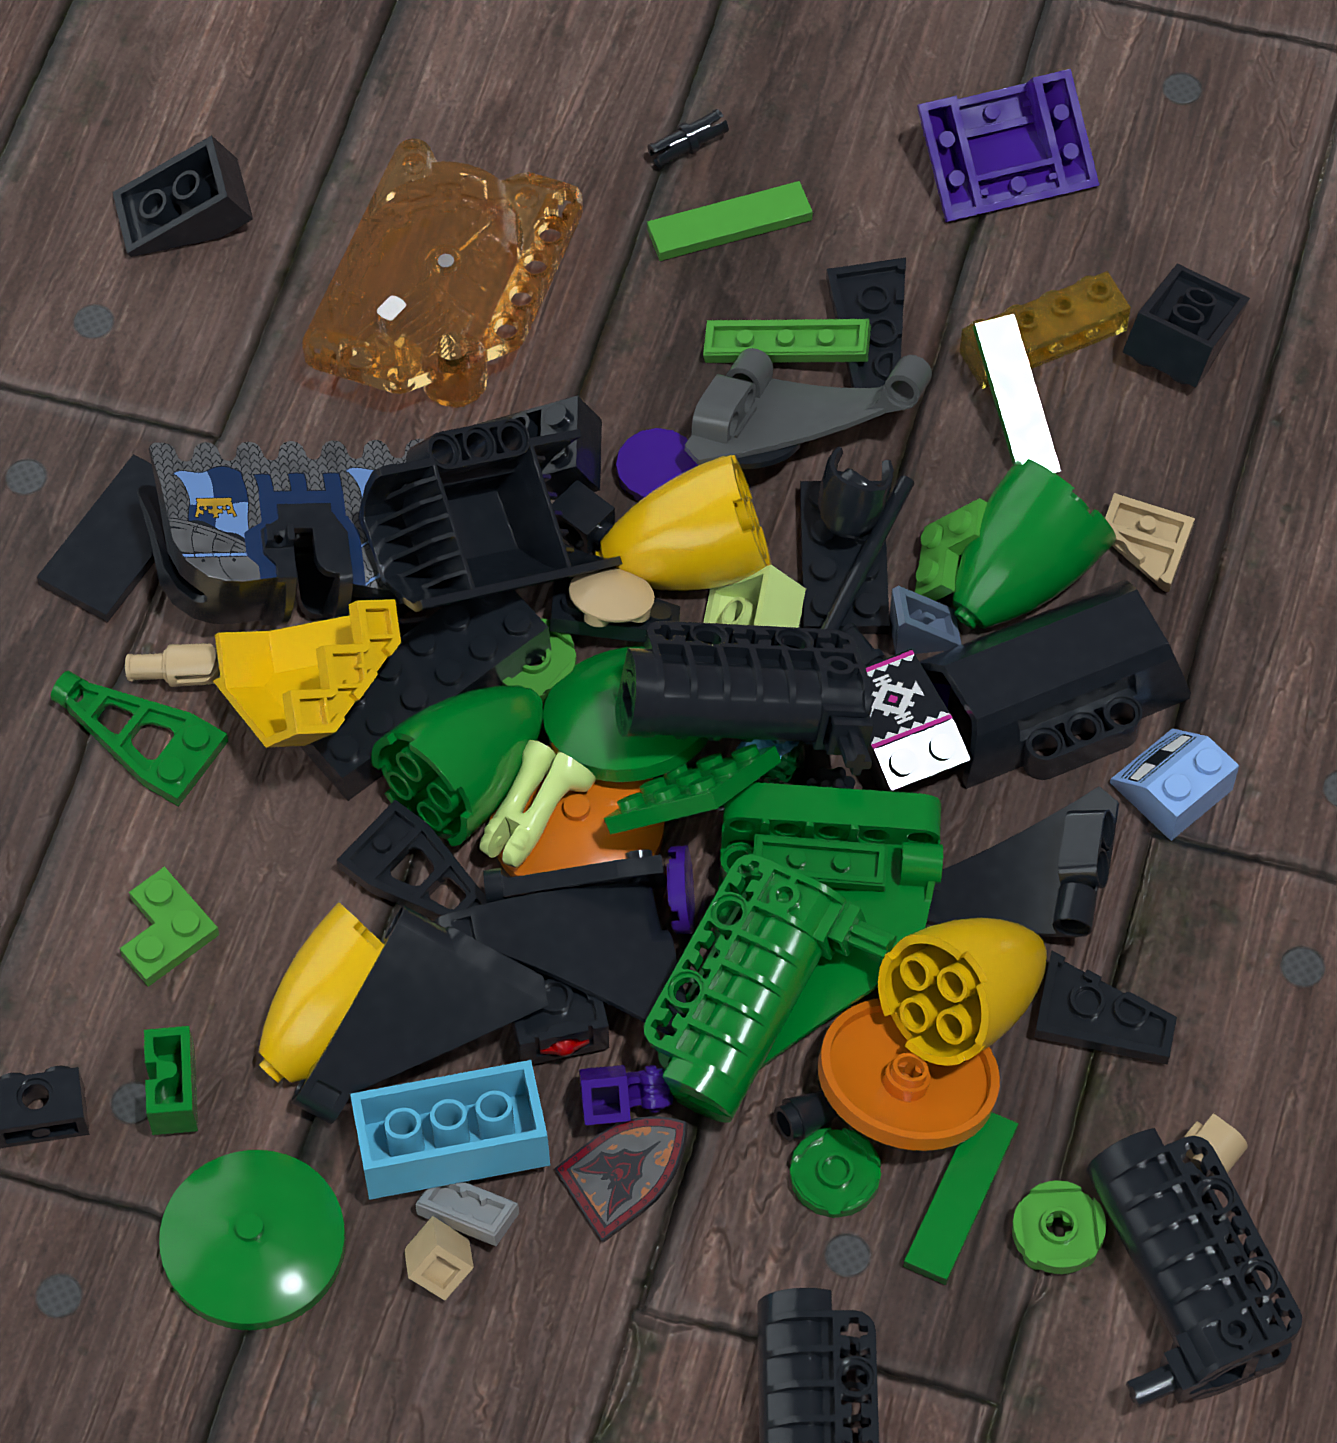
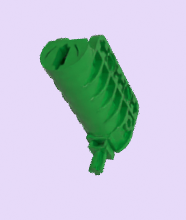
[644,854,897,1123]

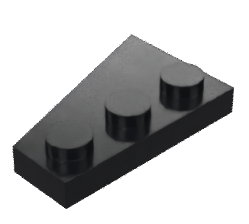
[1034,950,1177,1065]

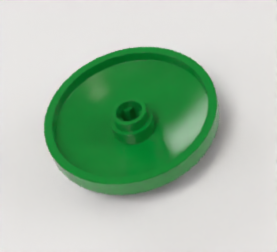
[543,646,708,782]
[159,1150,346,1330]

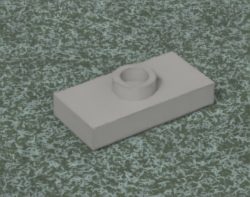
[415,1182,519,1246]

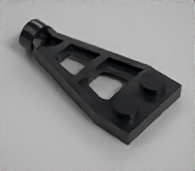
[336,800,487,920]
[483,849,665,903]

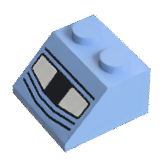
[1110,728,1239,841]

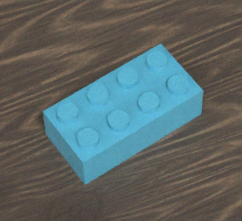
[350,1060,551,1200]

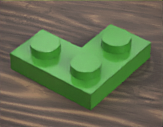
[915,498,988,601]
[120,866,219,987]

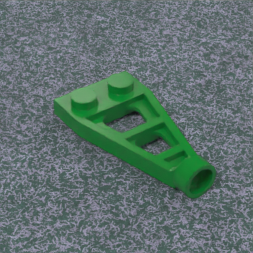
[51,670,228,807]

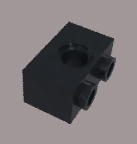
[0,1065,90,1149]

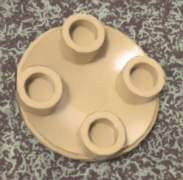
[569,568,654,627]

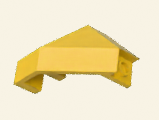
[213,599,401,748]

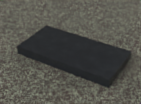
[37,454,156,622]

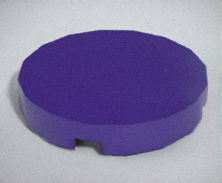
[616,428,698,502]
[667,845,695,934]

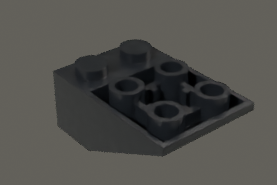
[471,395,602,500]

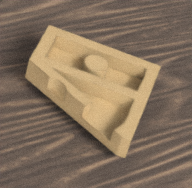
[1105,493,1195,592]

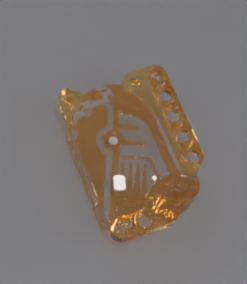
[302,138,583,408]

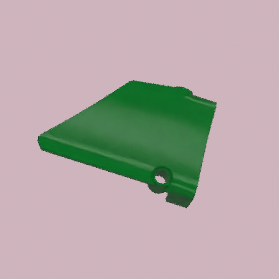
[714,782,943,1069]

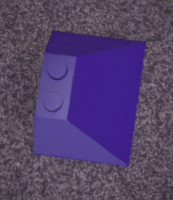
[917,69,1099,223]

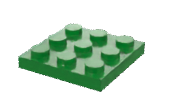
[604,744,782,835]

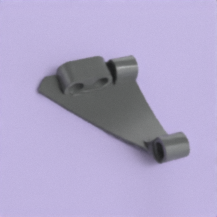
[684,348,932,465]

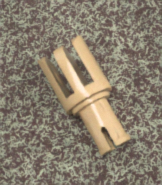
[125,643,220,687]

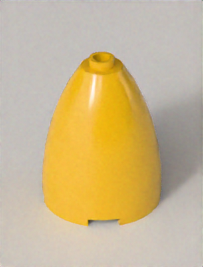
[595,455,772,591]
[258,902,384,1083]
[878,918,1047,1066]

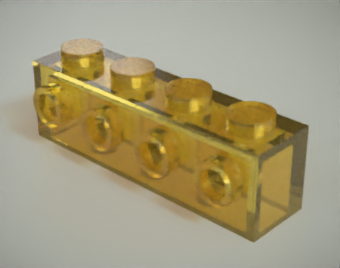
[959,271,1131,389]

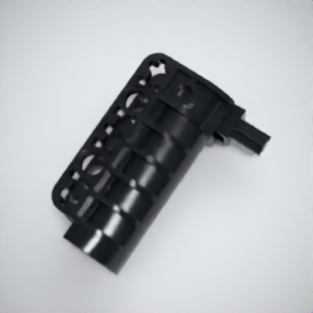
[615,621,874,776]
[1086,1128,1302,1408]
[757,1288,879,1443]

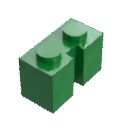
[144,1026,198,1135]

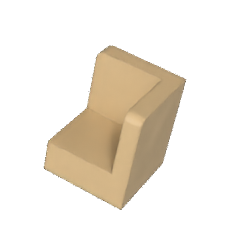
[405,1216,474,1300]

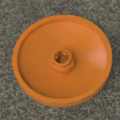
[490,745,665,877]
[818,998,1000,1151]

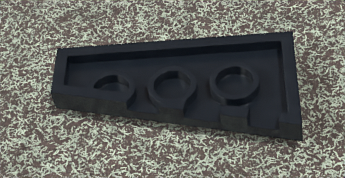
[826,257,906,388]

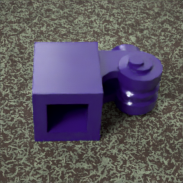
[579,1065,674,1125]

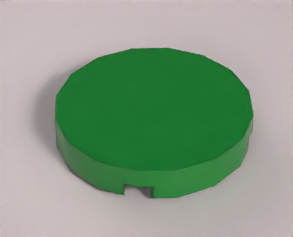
[790,1128,881,1218]

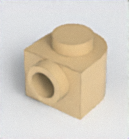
[1185,1113,1248,1177]

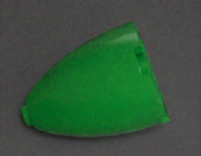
[952,459,1116,630]
[372,685,544,847]

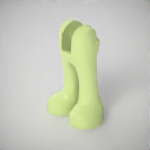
[479,740,596,868]

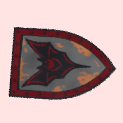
[555,1116,688,1242]

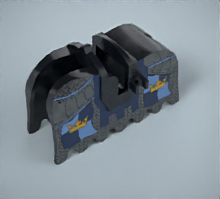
[137,439,424,626]

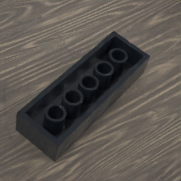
[300,590,551,801]

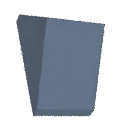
[889,586,961,655]

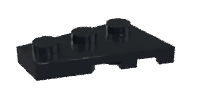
[549,577,680,643]

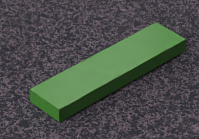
[647,181,813,261]
[703,319,871,363]

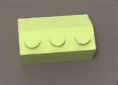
[703,565,806,645]

